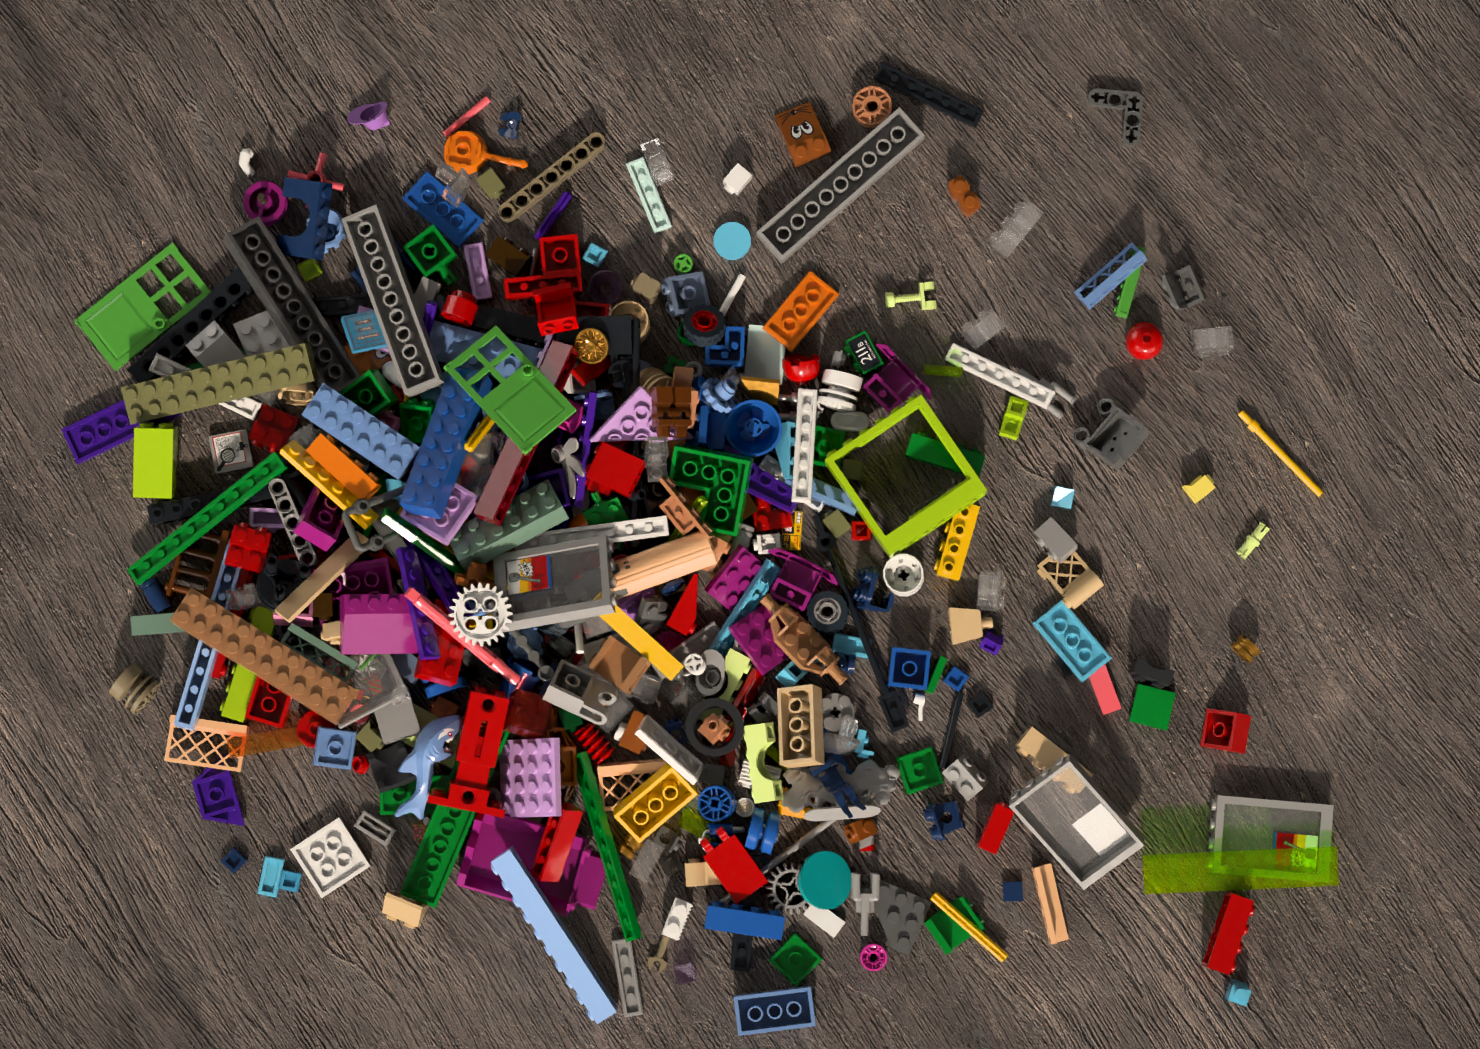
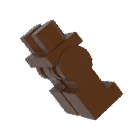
[649,386,692,438]

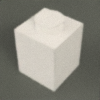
[723,163,752,196]

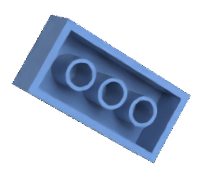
[733,986,816,1036]

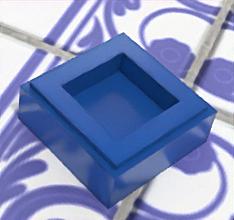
[943,665,969,692]

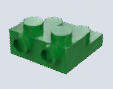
[399,397,437,443]
[813,425,845,469]

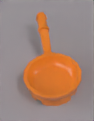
[443,131,528,175]

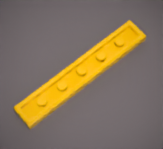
[593,591,684,681]

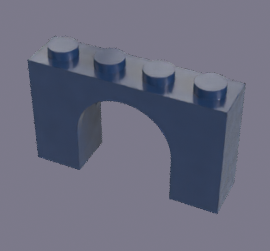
[276,177,332,260]

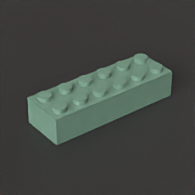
[450,479,569,573]

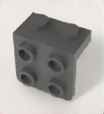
[1161,265,1207,310]

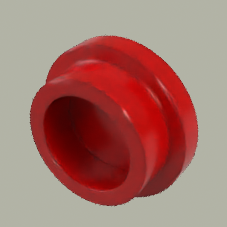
[352,755,369,774]

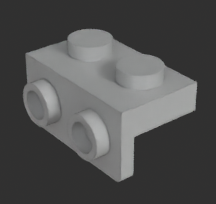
[942,753,989,801]

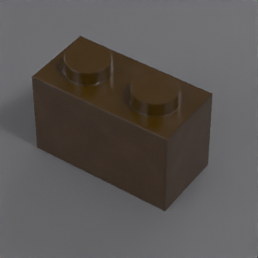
[485,236,530,278]

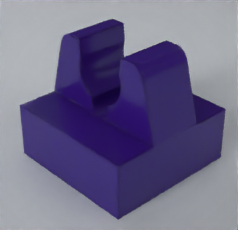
[979,629,1004,656]

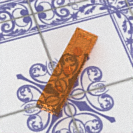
[226,727,304,758]

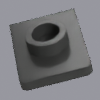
[653,825,682,853]

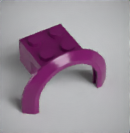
[863,344,931,415]
[767,548,838,611]

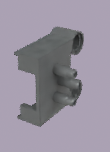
[1073,398,1149,472]

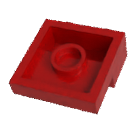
[248,404,300,455]
[224,522,273,573]

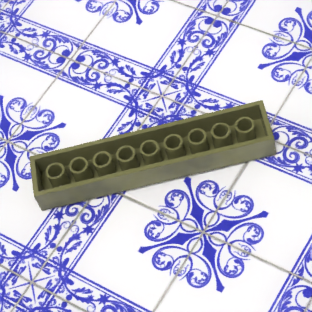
[121,342,319,425]

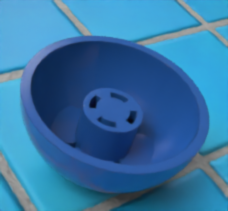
[726,400,782,457]

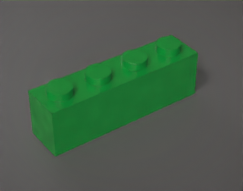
[905,431,985,477]

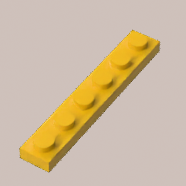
[279,439,379,530]

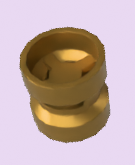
[617,833,644,860]

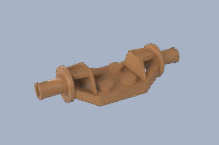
[760,593,849,685]

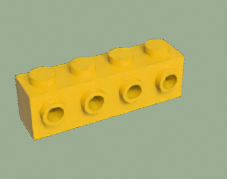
[934,504,980,581]

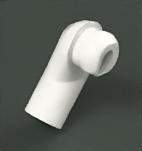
[239,148,255,177]

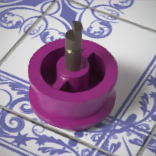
[243,181,288,226]

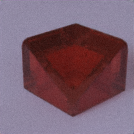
[720,749,735,766]

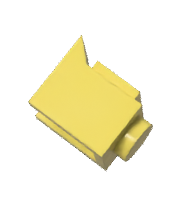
[1182,474,1215,503]

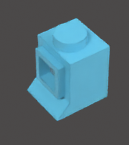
[1224,978,1251,1006]

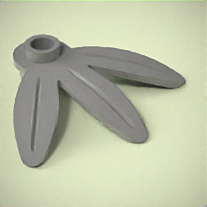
[551,437,585,498]

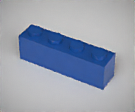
[704,901,785,940]

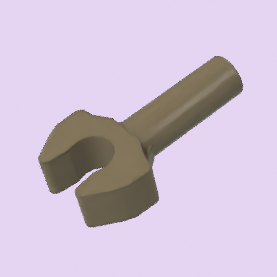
[648,935,670,973]

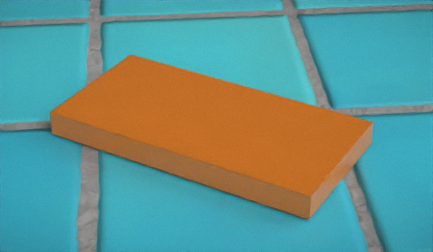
[762,271,839,352]

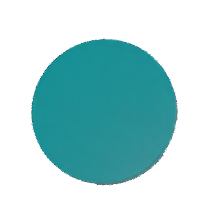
[798,851,852,910]

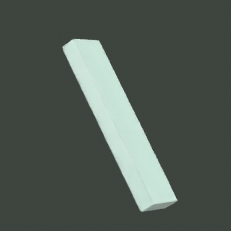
[626,157,672,234]

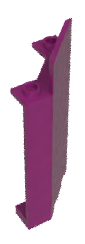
[456,813,605,917]

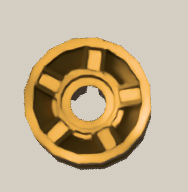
[1230,634,1261,664]

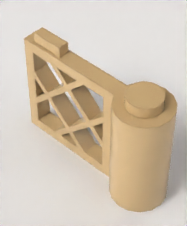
[1037,552,1104,610]

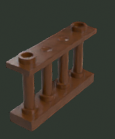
[165,521,232,599]

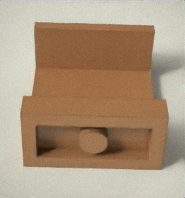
[588,635,651,695]

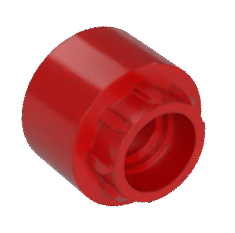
[441,290,478,326]

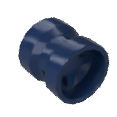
[836,652,856,674]

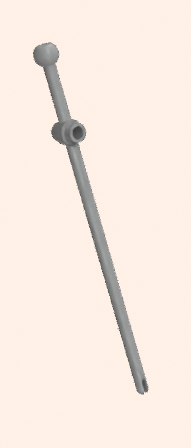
[719,765,900,905]

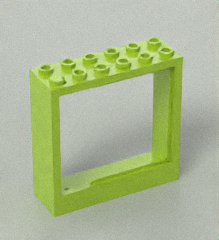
[825,395,987,558]

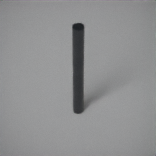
[939,692,964,768]

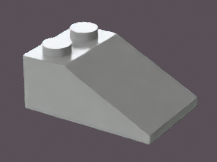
[186,320,247,367]

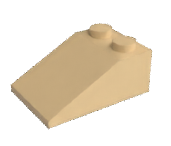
[382,890,428,929]

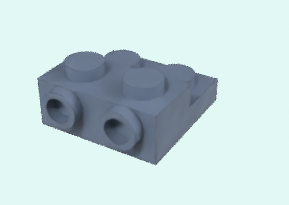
[661,271,711,318]

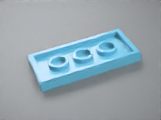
[1033,600,1112,682]

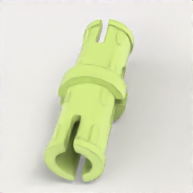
[1236,522,1270,559]

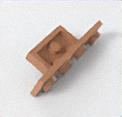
[665,366,699,443]
[658,476,714,539]

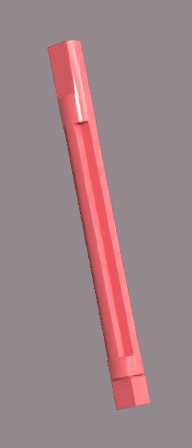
[404,587,521,685]

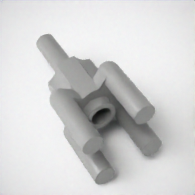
[1018,368,1077,419]
[850,872,880,936]

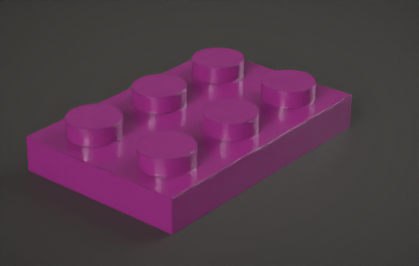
[704,544,763,611]

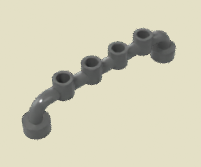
[485,599,554,681]

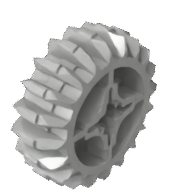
[766,862,812,915]

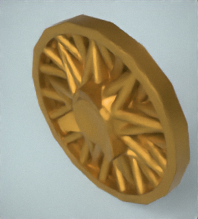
[574,328,609,364]

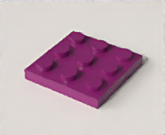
[728,597,788,676]

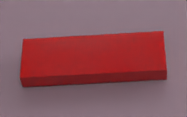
[571,355,620,387]

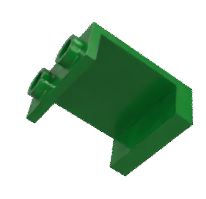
[923,896,985,955]

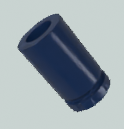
[140,577,173,614]

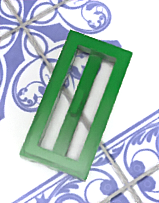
[925,656,947,694]

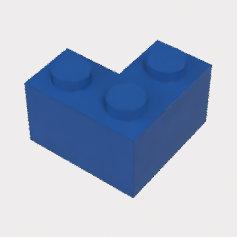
[705,326,745,368]

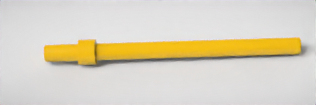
[1238,410,1324,497]

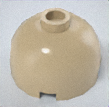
[278,381,317,406]

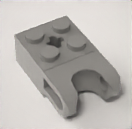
[543,659,618,725]

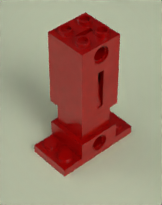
[427,686,510,818]

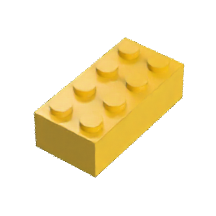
[613,763,698,843]

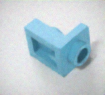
[854,729,874,759]

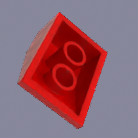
[666,573,698,637]

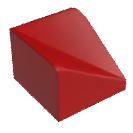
[851,521,871,541]

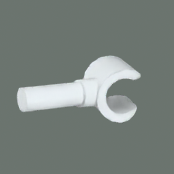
[913,693,925,721]

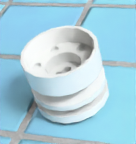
[817,369,863,411]
[883,554,924,596]

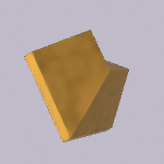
[741,376,780,405]

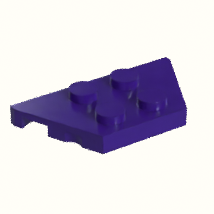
[192,754,246,826]

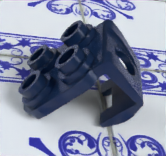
[852,566,894,612]
[922,801,966,841]

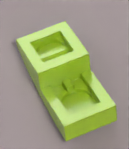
[999,396,1029,441]

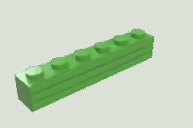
[1114,246,1146,318]

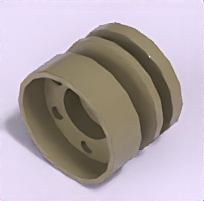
[109,662,161,714]

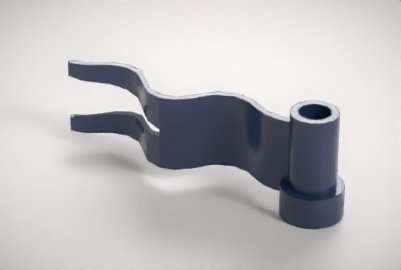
[808,753,866,819]

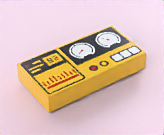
[781,511,803,551]

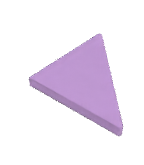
[589,386,694,442]

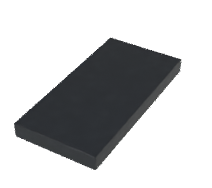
[556,315,633,355]

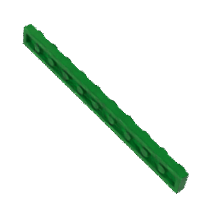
[126,452,288,585]
[576,751,642,942]

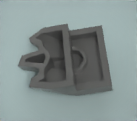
[634,595,672,635]

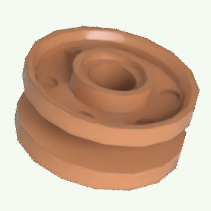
[852,86,892,129]

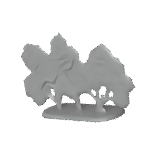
[782,759,896,821]

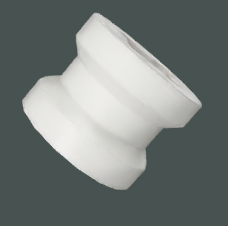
[684,654,706,675]

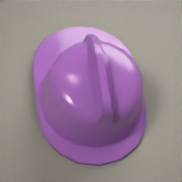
[347,101,390,130]

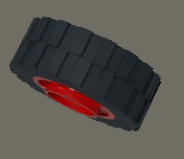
[683,304,726,347]

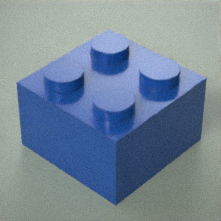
[887,647,931,690]

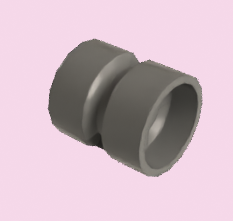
[746,692,778,724]

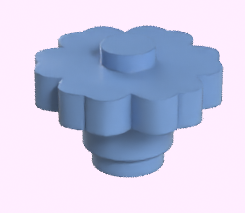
[702,378,737,413]

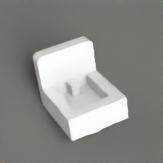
[753,533,781,555]

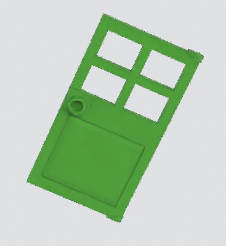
[74,242,211,371]
[443,326,577,455]

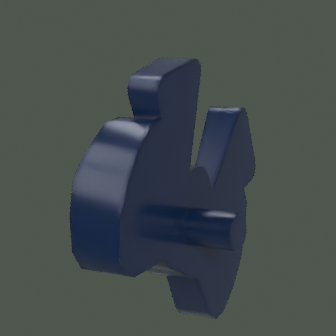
[498,111,522,139]

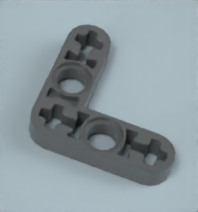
[1087,88,1143,148]

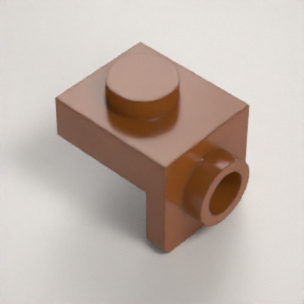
[844,817,878,844]

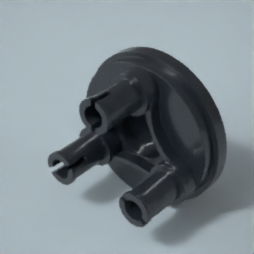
[256,554,312,612]

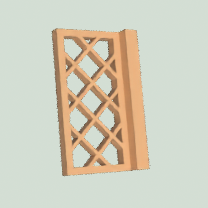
[164,715,250,772]
[597,758,667,811]

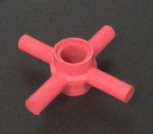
[287,152,345,208]

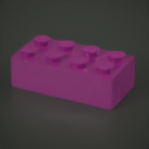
[293,485,344,551]

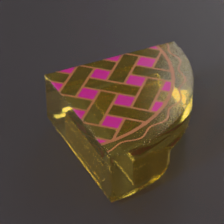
[412,823,427,842]

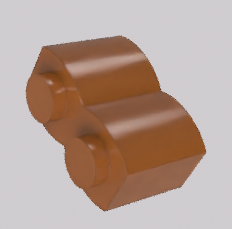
[947,175,981,218]

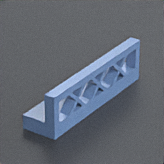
[1074,242,1147,310]
[784,477,862,516]

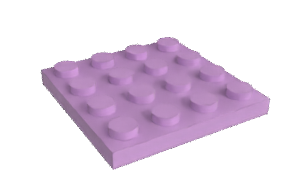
[499,738,562,817]

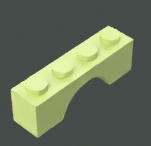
[698,648,752,721]
[743,722,784,803]

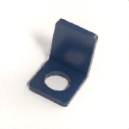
[664,718,687,744]

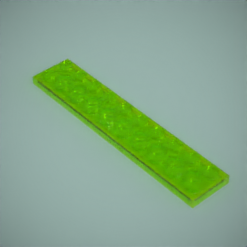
[1142,846,1339,894]

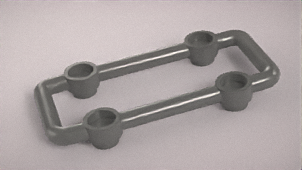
[342,480,407,552]

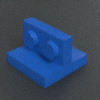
[686,406,727,451]

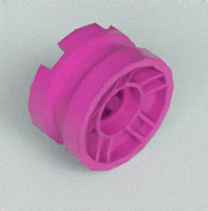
[860,943,887,971]

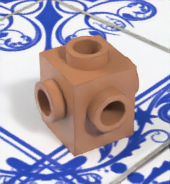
[698,713,731,747]

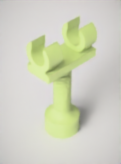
[885,282,937,310]

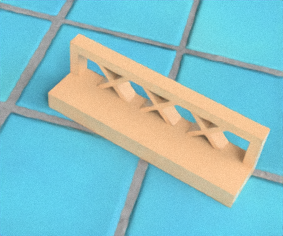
[1032,863,1069,944]

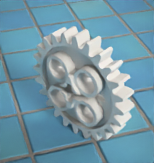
[449,583,513,647]

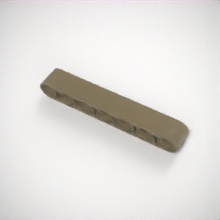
[498,132,606,223]

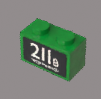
[843,331,883,377]

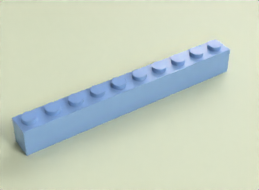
[174,539,242,732]
[491,846,618,1024]

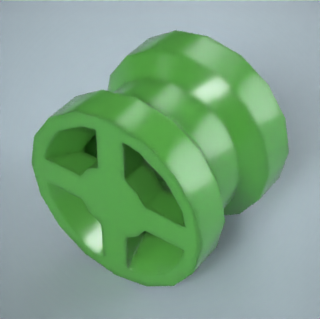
[674,254,693,275]

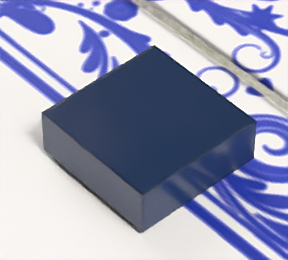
[220,847,248,874]
[1002,881,1023,902]

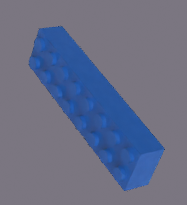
[399,367,492,520]

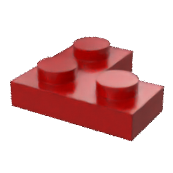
[751,494,794,533]

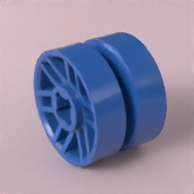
[698,785,737,821]

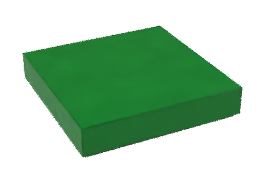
[1129,684,1176,731]
[895,746,944,795]
[768,932,823,987]

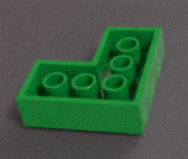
[669,443,754,537]

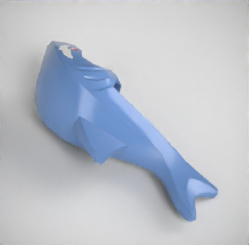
[395,715,462,819]

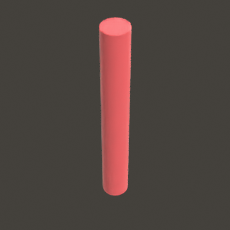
[443,96,491,138]

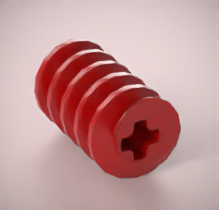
[574,723,615,765]

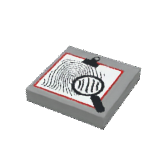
[209,429,254,474]

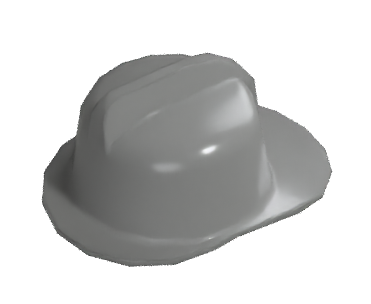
[696,649,726,696]

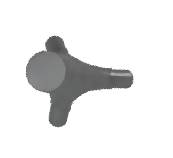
[665,668,692,686]

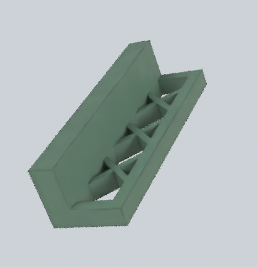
[280,623,358,683]

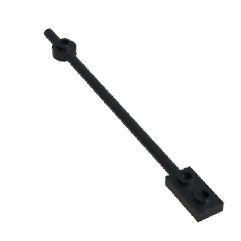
[812,514,910,733]

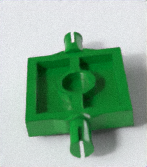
[582,490,630,551]

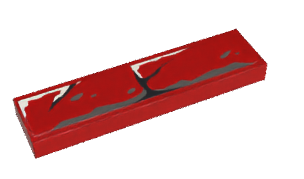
[724,668,767,742]

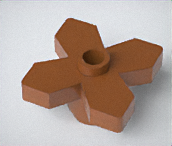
[454,561,496,590]

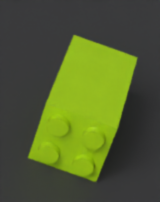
[133,422,178,499]

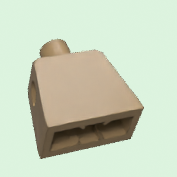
[948,607,993,645]

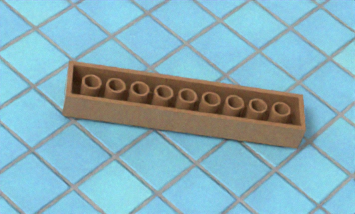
[170,588,358,726]

